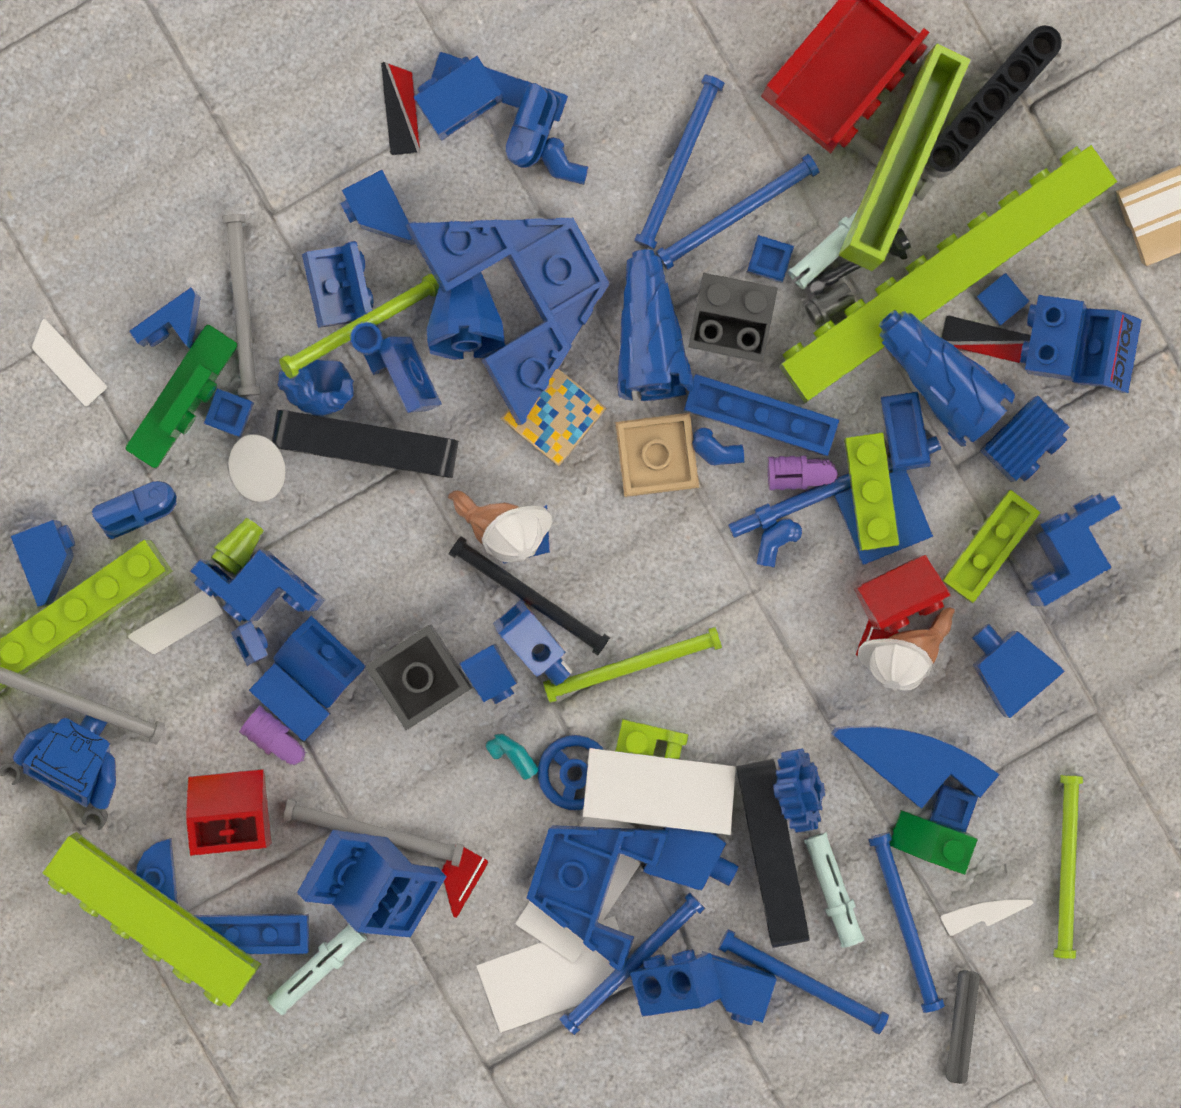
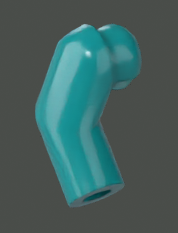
[485,734,538,780]

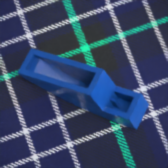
[830,726,1000,809]

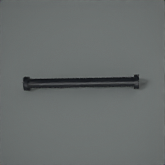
[449,536,611,656]

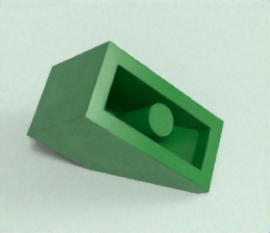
[889,810,978,875]

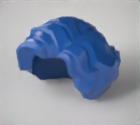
[277,360,354,416]

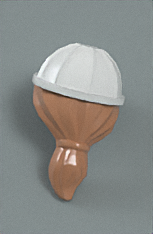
[448,490,552,563]
[858,607,955,692]

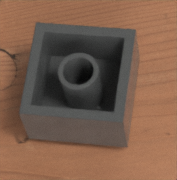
[365,624,472,730]

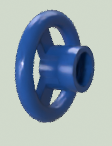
[537,735,605,811]

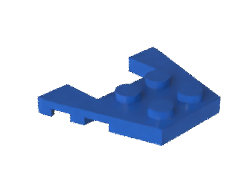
[526,825,669,972]

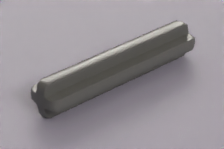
[946,970,980,1084]

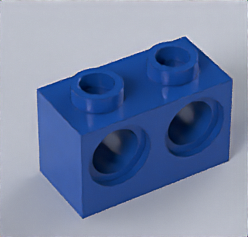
[630,949,723,1017]

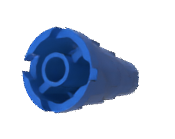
[617,249,694,401]
[879,310,1015,447]

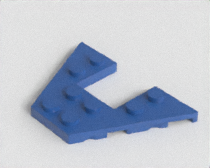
[405,218,610,425]

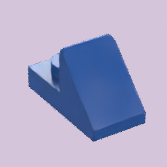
[129,287,201,348]

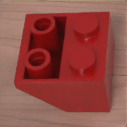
[854,555,951,633]
[186,769,272,856]

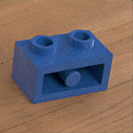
[1020,295,1087,381]

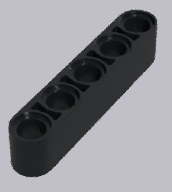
[924,25,1062,178]
[271,409,459,478]
[736,759,810,948]

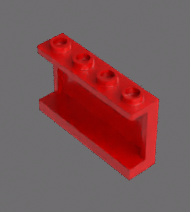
[761,0,930,154]

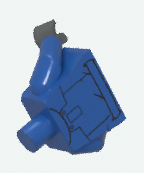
[0,715,116,830]

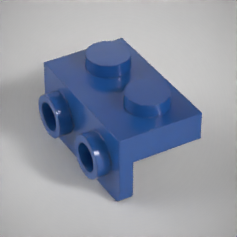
[302,241,374,328]

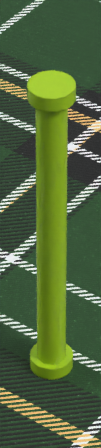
[279,274,439,379]
[543,627,722,703]
[1053,775,1083,959]

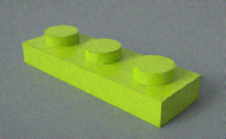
[844,433,899,551]
[942,490,1041,603]

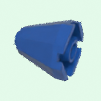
[427,272,505,360]

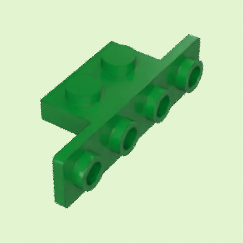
[125,325,238,469]

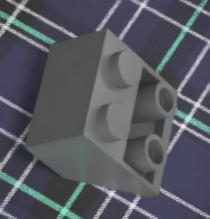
[688,272,778,363]

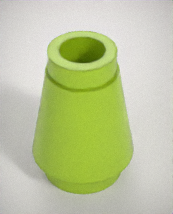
[211,518,264,575]

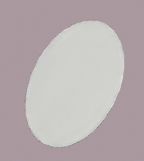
[229,434,286,502]

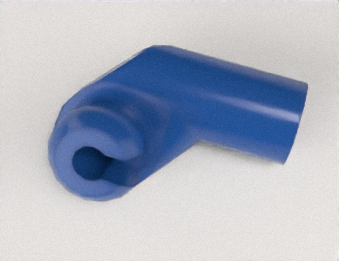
[541,137,589,185]
[692,427,744,466]
[756,519,802,568]

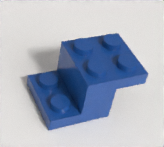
[1025,493,1122,606]
[190,549,325,622]
[297,830,447,938]

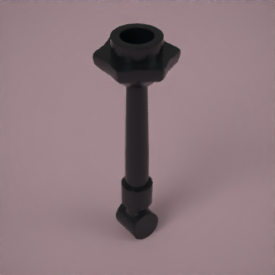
[807,228,911,295]

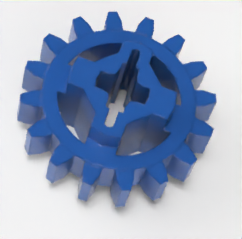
[774,748,825,833]

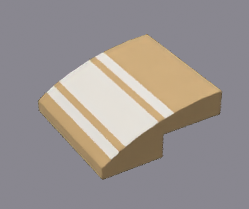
[1116,165,1181,266]

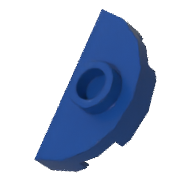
[136,838,178,904]

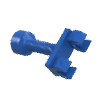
[351,322,387,375]

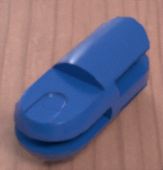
[505,83,561,168]
[92,481,177,540]

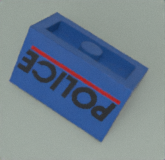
[1072,308,1142,393]

